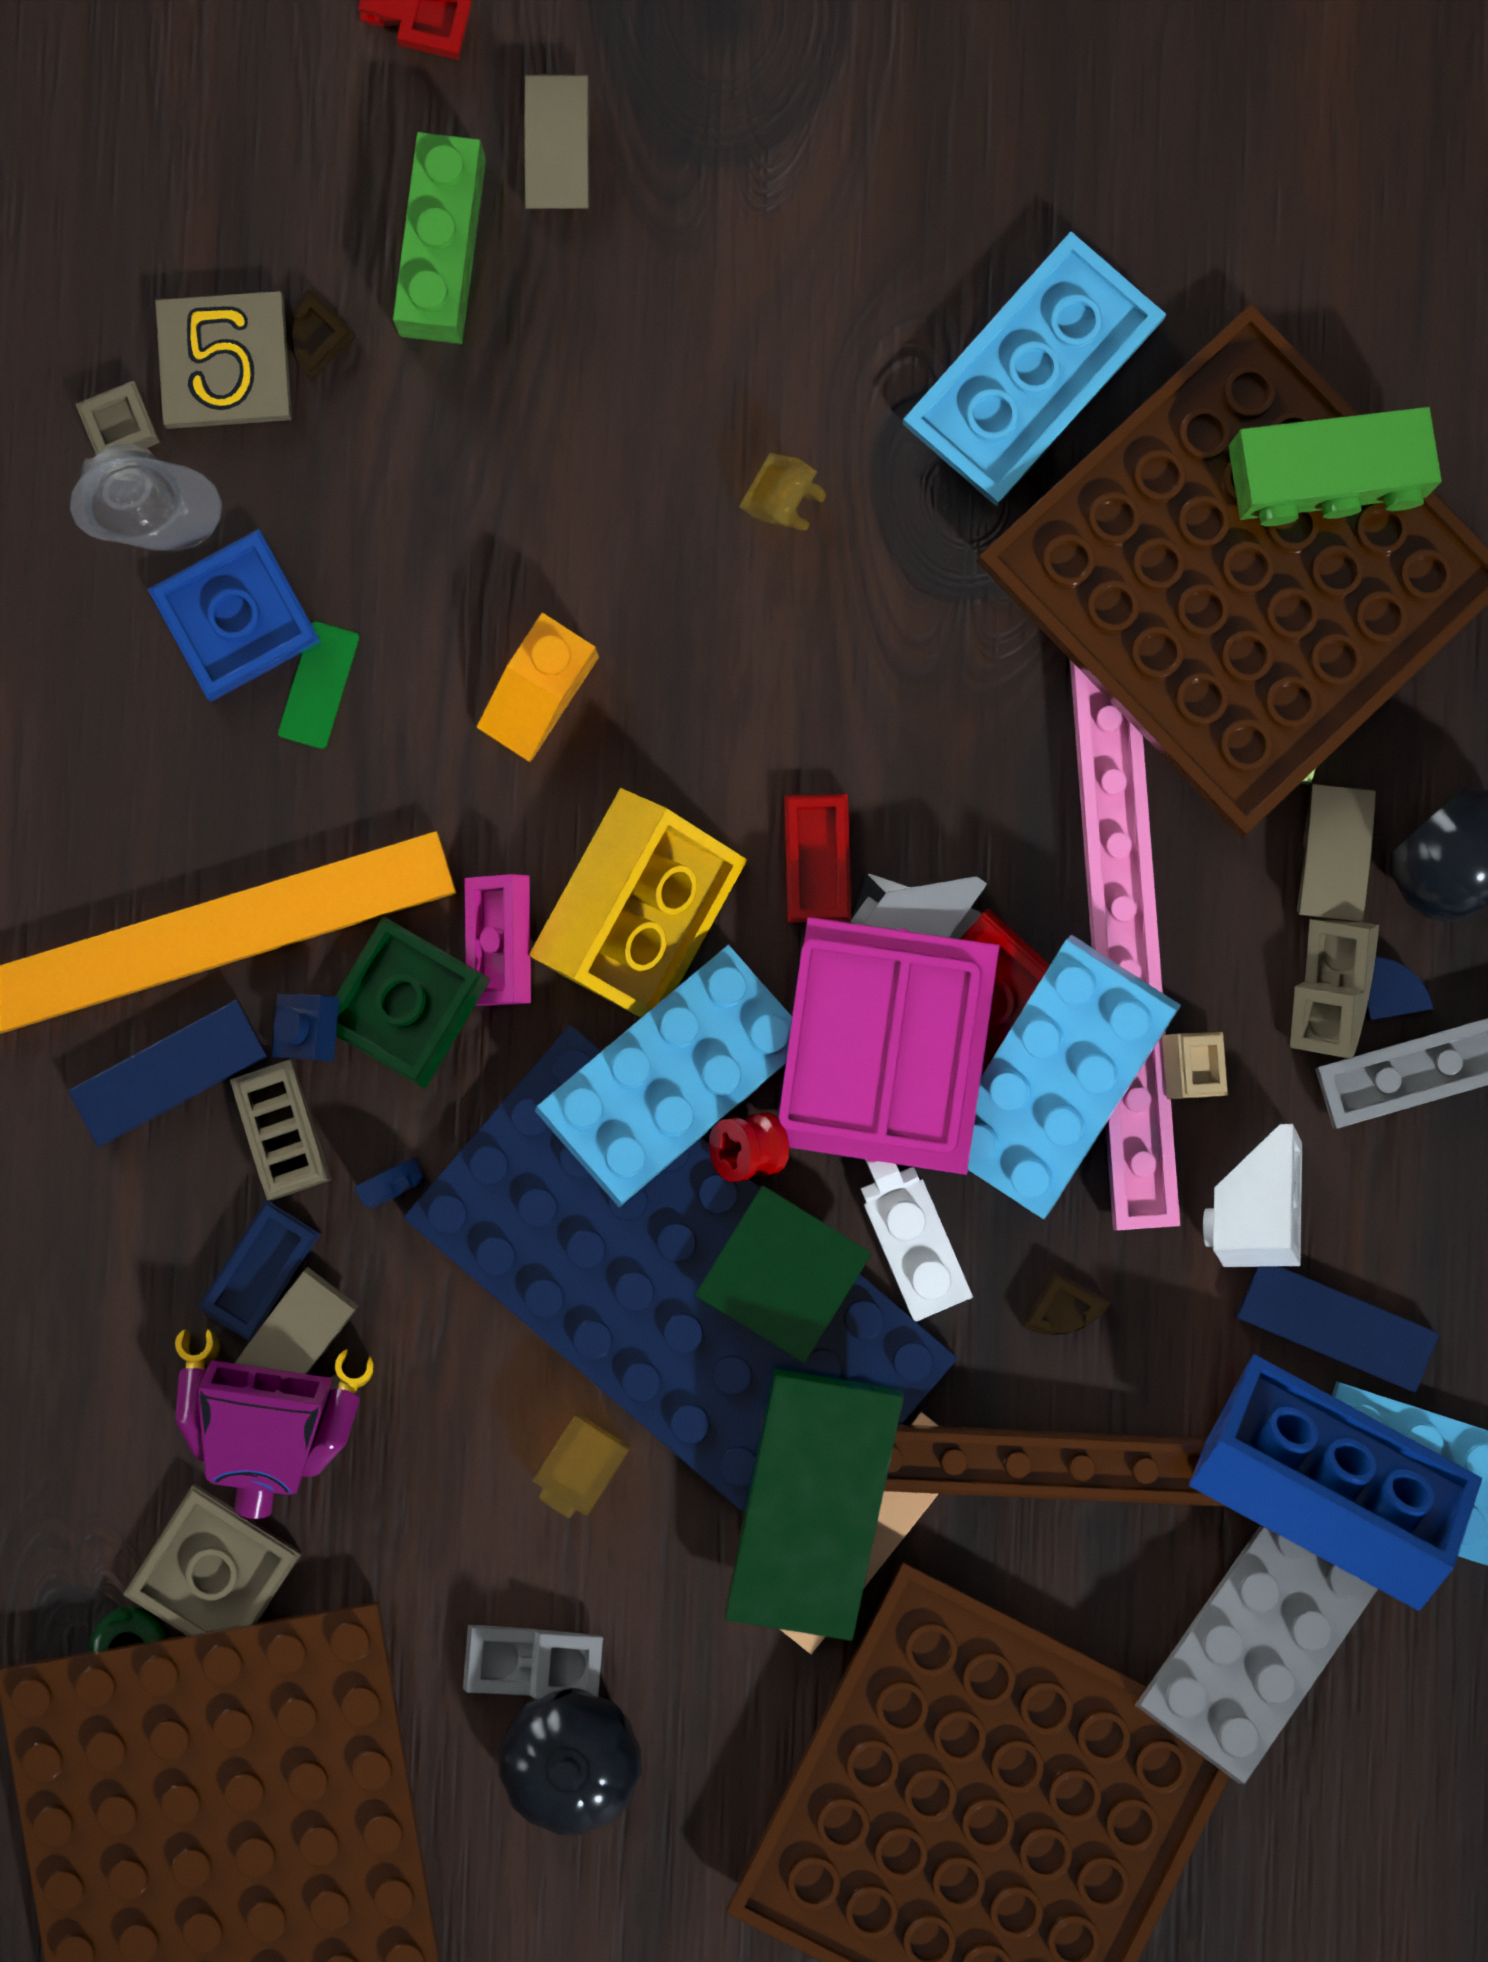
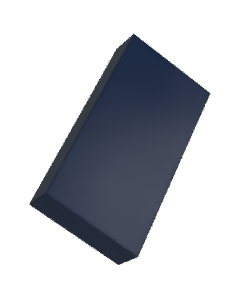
[197,1200,322,1341]

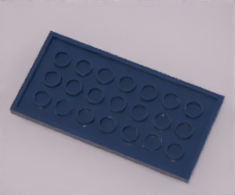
[403,1024,958,1513]

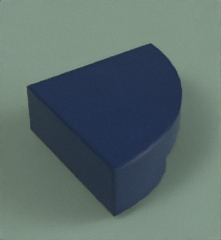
[1366,956,1434,1021]
[354,1157,427,1209]

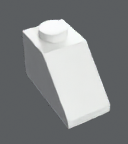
[1203,1124,1302,1267]

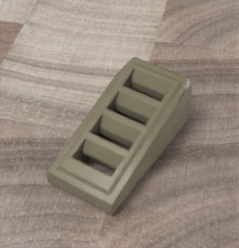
[230,1059,332,1200]

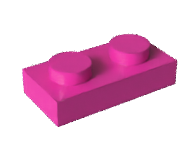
[465,874,531,1006]

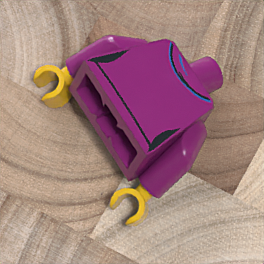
[175,1329,374,1519]

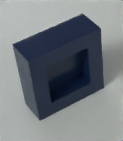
[272,993,339,1061]

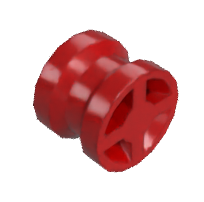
[709,1112,789,1182]

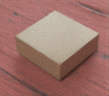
[1162,1032,1228,1099]

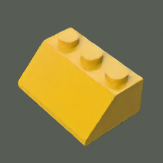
[528,788,747,1018]

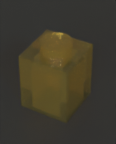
[533,1412,631,1518]

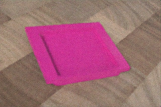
[779,917,1000,1175]

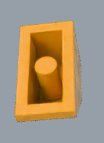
[477,613,599,762]

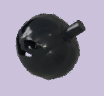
[1391,787,1488,923]
[498,1688,642,1836]

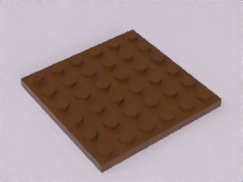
[976,304,1488,838]
[726,1560,1229,1962]
[0,1601,441,1962]

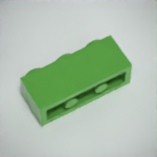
[393,132,486,344]
[1228,407,1442,526]

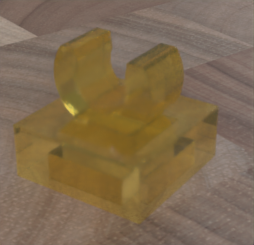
[739,453,826,531]

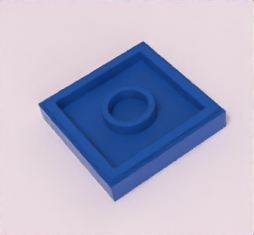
[148,529,321,702]

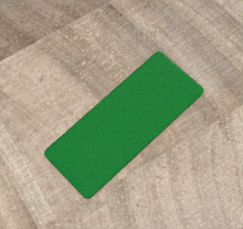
[278,621,359,749]

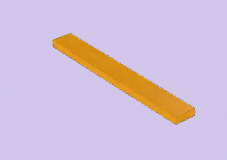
[0,831,457,1034]

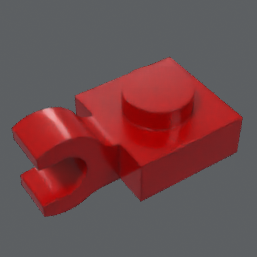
[358,0,473,60]

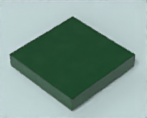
[335,916,491,1089]
[695,1185,872,1363]

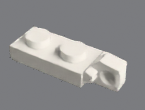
[861,1159,973,1322]

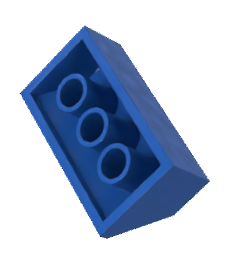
[1188,1354,1482,1611]

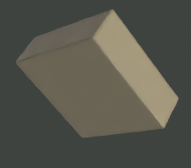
[76,380,160,466]

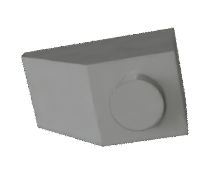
[850,876,987,937]

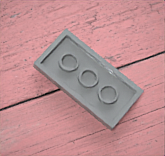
[1135,1525,1378,1784]

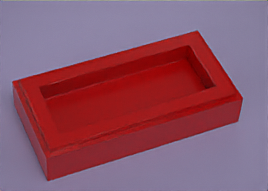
[784,794,851,924]

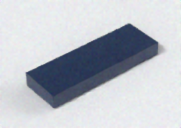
[68,1000,269,1147]
[1235,1266,1440,1393]

